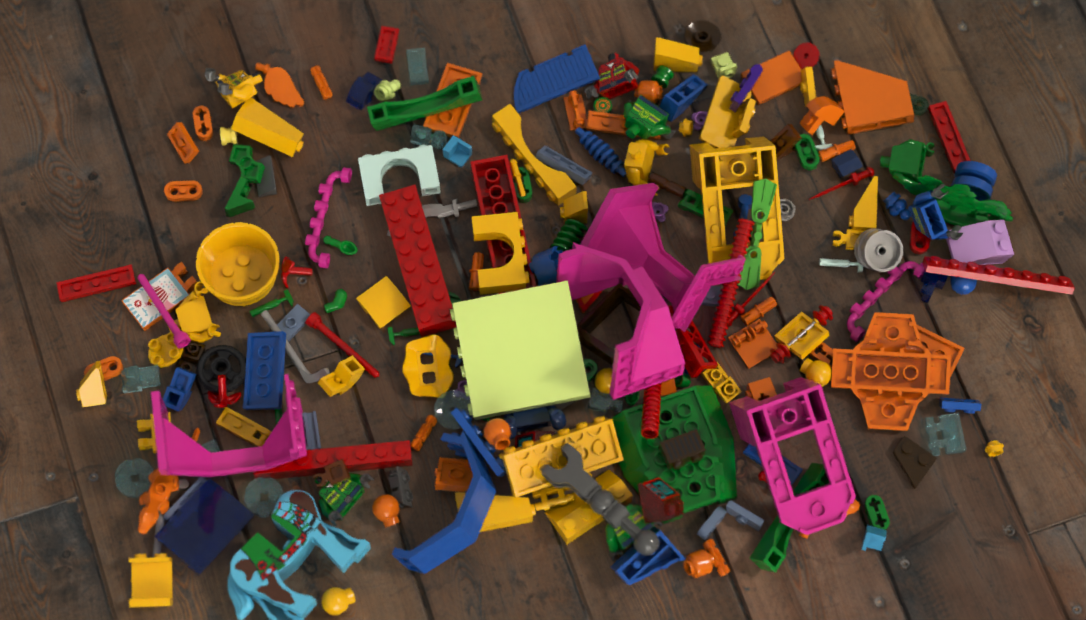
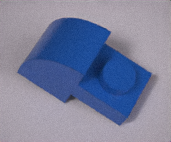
[163,367,196,412]

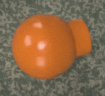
[483,418,511,450]
[372,494,400,528]

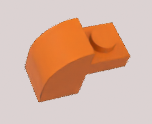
[800,96,845,135]

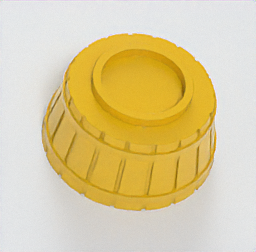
[196,222,279,306]

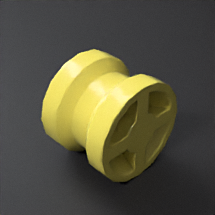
[220,126,238,146]

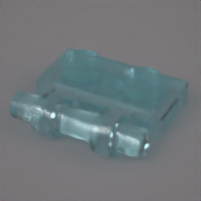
[925,413,967,456]

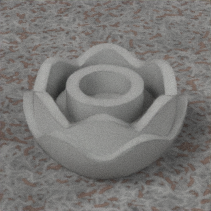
[780,199,796,221]

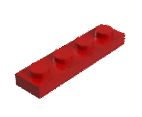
[928,101,970,173]
[56,264,136,302]

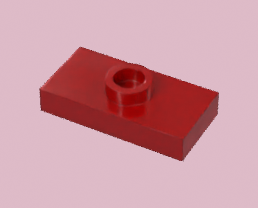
[374,26,400,64]

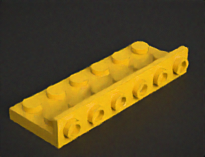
[499,416,624,497]

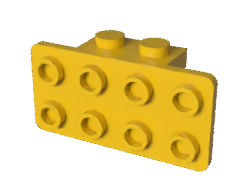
[699,76,756,149]

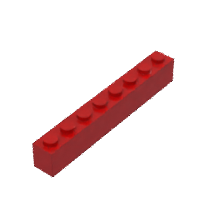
[253,440,413,481]

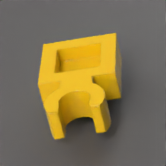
[832,229,865,250]

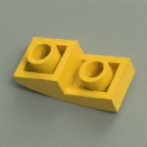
[701,362,742,403]

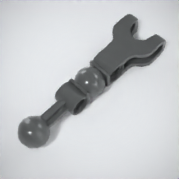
[540,443,659,555]

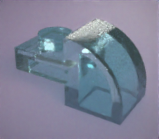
[121,365,161,394]

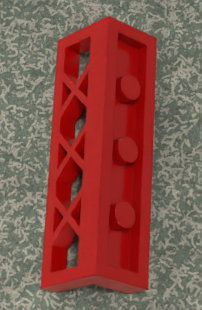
[668,305,718,378]

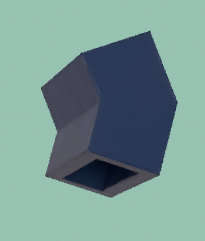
[832,149,863,178]

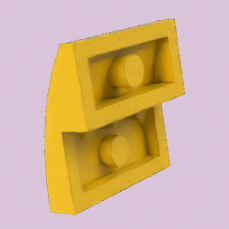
[356,276,411,329]

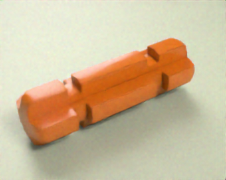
[310,65,332,100]
[411,415,437,451]
[703,539,730,577]

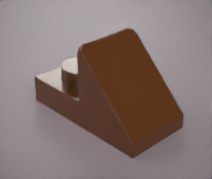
[770,124,802,161]

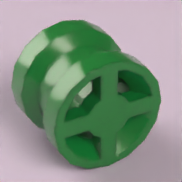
[651,65,674,89]

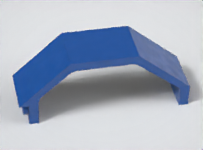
[392,430,496,574]

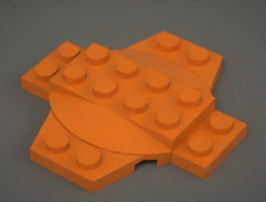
[831,312,951,431]

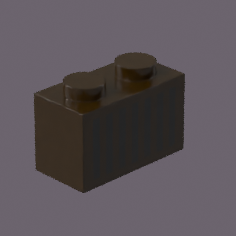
[659,429,706,470]

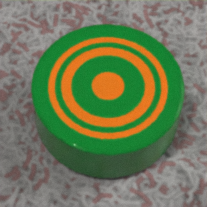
[593,97,612,113]

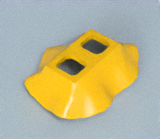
[402,334,454,398]

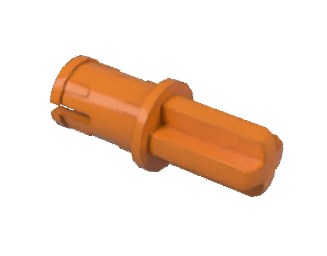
[818,140,856,162]
[469,252,484,291]
[740,297,777,326]

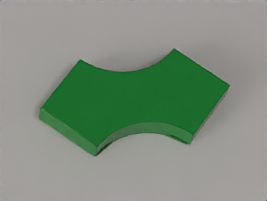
[229,144,265,183]

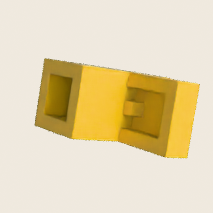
[318,356,365,397]

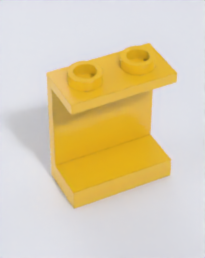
[129,553,173,607]

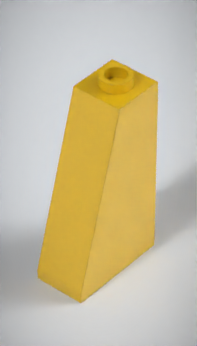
[231,98,304,157]
[455,492,536,532]

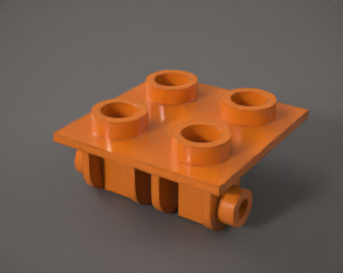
[728,319,777,369]

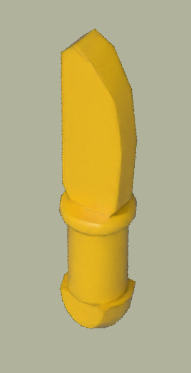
[509,159,525,197]

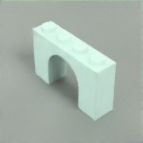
[358,145,441,206]

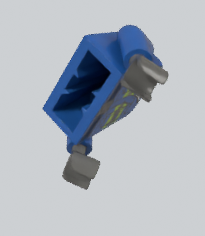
[908,184,963,240]

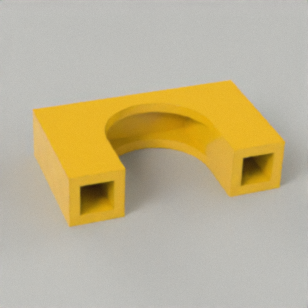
[472,212,529,295]

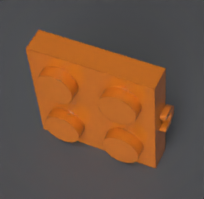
[435,457,473,492]

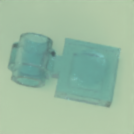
[410,124,447,149]

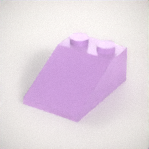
[946,220,1014,265]

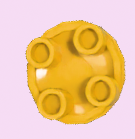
[148,332,183,368]

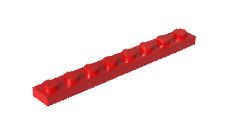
[922,256,1075,295]

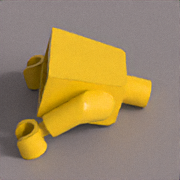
[624,139,669,196]
[169,282,221,343]

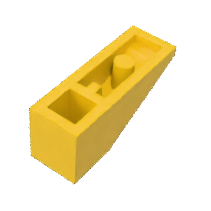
[848,176,878,231]

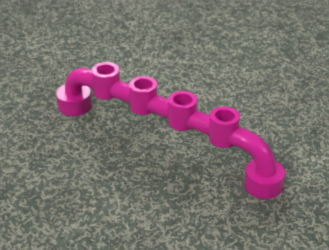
[305,167,352,269]
[847,261,927,343]

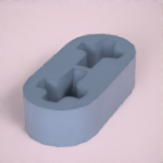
[697,506,727,540]

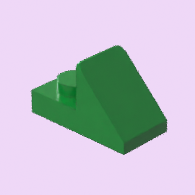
[224,177,255,217]

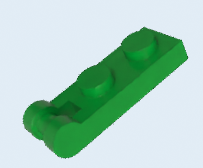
[678,189,733,227]

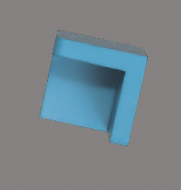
[443,135,472,168]
[862,525,887,551]

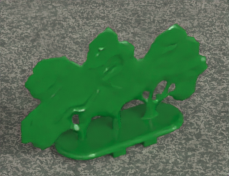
[904,175,1013,227]

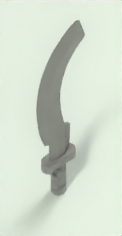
[387,199,477,236]

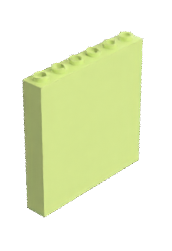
[450,281,591,420]

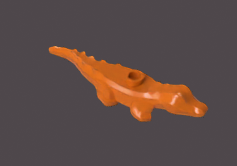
[138,428,200,534]

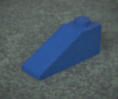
[659,74,708,122]

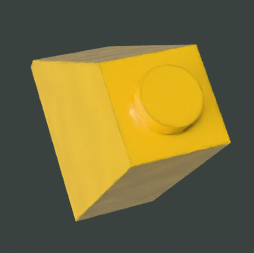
[653,38,702,73]

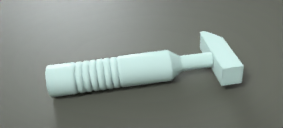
[815,125,832,151]
[819,258,863,272]

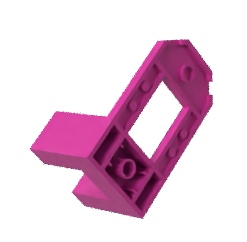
[729,377,856,535]

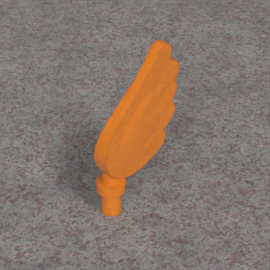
[255,63,304,108]

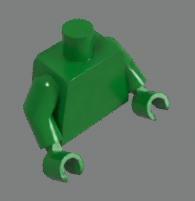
[880,139,935,186]

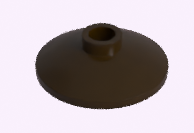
[684,20,721,52]

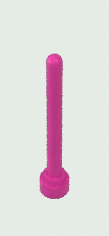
[138,274,191,348]

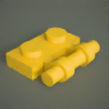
[532,485,575,511]

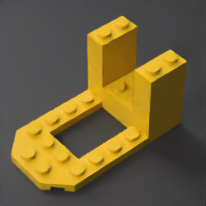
[690,136,784,280]

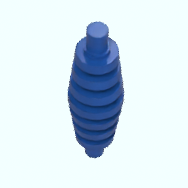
[575,127,627,178]

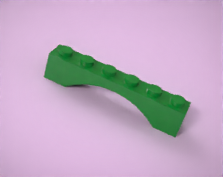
[367,76,483,131]
[749,463,829,573]

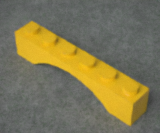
[491,104,577,206]

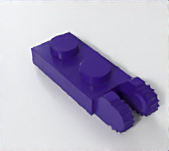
[729,64,763,112]

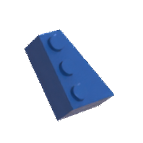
[610,526,685,585]

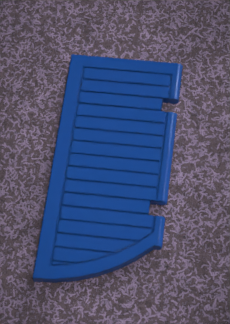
[514,44,600,114]

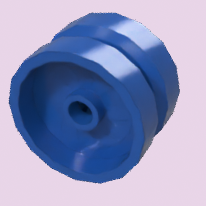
[951,161,997,200]

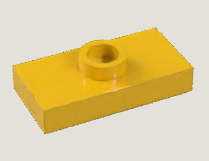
[800,67,816,107]

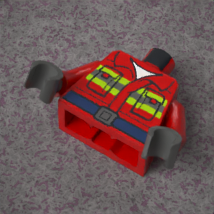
[584,53,639,100]

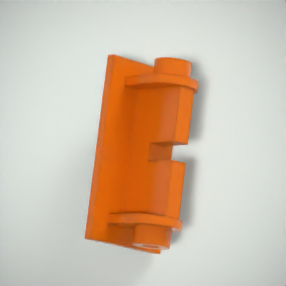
[564,91,587,131]

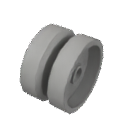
[854,228,903,272]

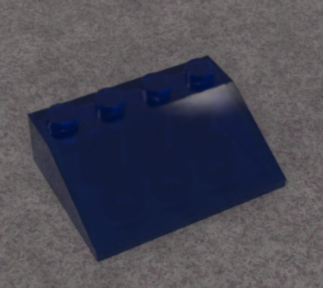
[154,478,254,577]

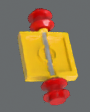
[770,305,833,364]

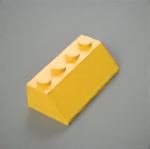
[544,470,633,544]

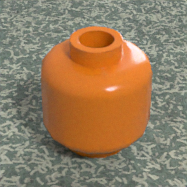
[634,80,663,104]
[683,549,714,578]

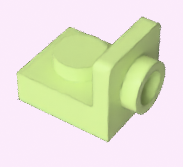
[711,52,737,79]

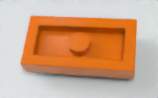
[167,122,200,163]

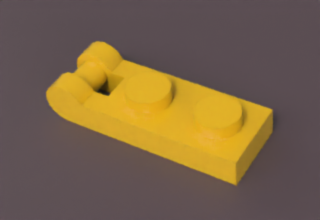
[216,407,271,447]

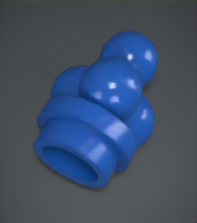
[883,192,911,220]

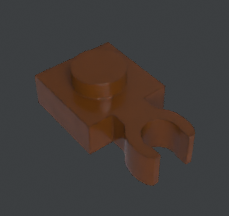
[313,459,351,487]

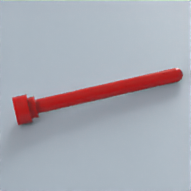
[305,312,380,378]

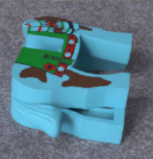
[227,490,371,620]

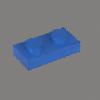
[939,397,982,414]

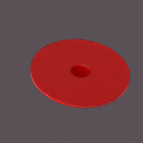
[793,42,819,69]

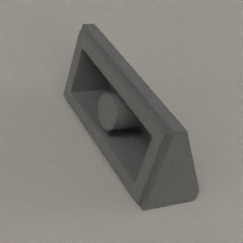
[256,156,277,197]

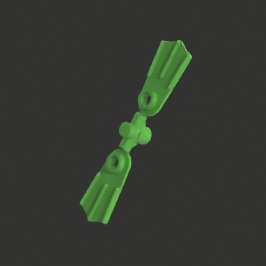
[737,178,777,290]

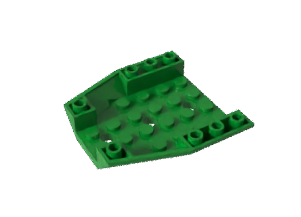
[611,386,737,524]

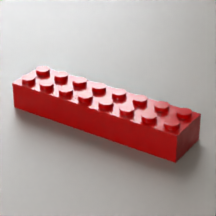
[470,155,537,294]
[379,185,457,338]

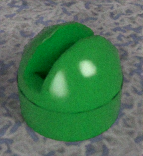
[675,372,691,388]

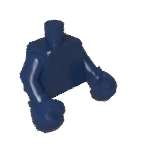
[504,405,566,439]

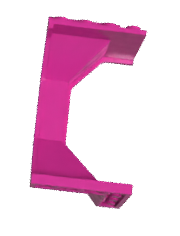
[580,183,746,332]
[556,243,685,400]
[151,374,307,477]

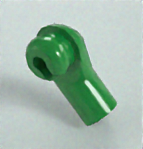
[324,289,347,314]

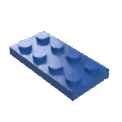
[243,331,286,410]
[451,408,507,477]

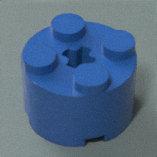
[529,246,563,286]

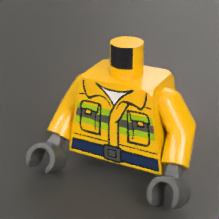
[205,68,262,108]

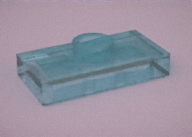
[406,48,429,85]

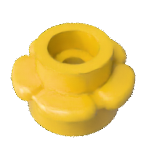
[679,118,693,137]
[985,440,1004,457]

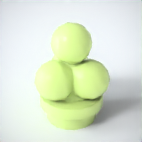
[374,80,401,101]

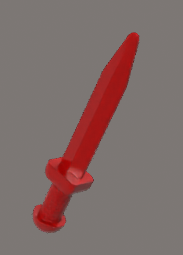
[809,167,875,200]
[727,272,775,327]

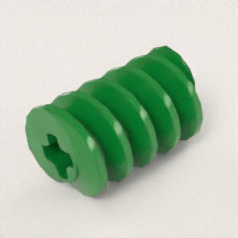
[550,219,588,252]

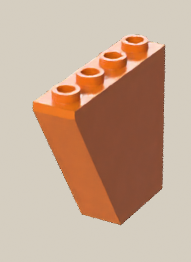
[831,60,914,135]

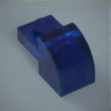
[346,72,382,111]
[920,272,948,303]

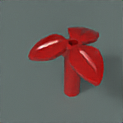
[281,256,312,288]
[208,375,241,408]

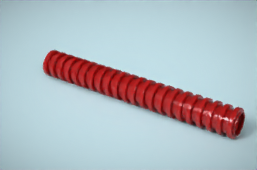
[707,218,755,348]
[641,382,662,439]

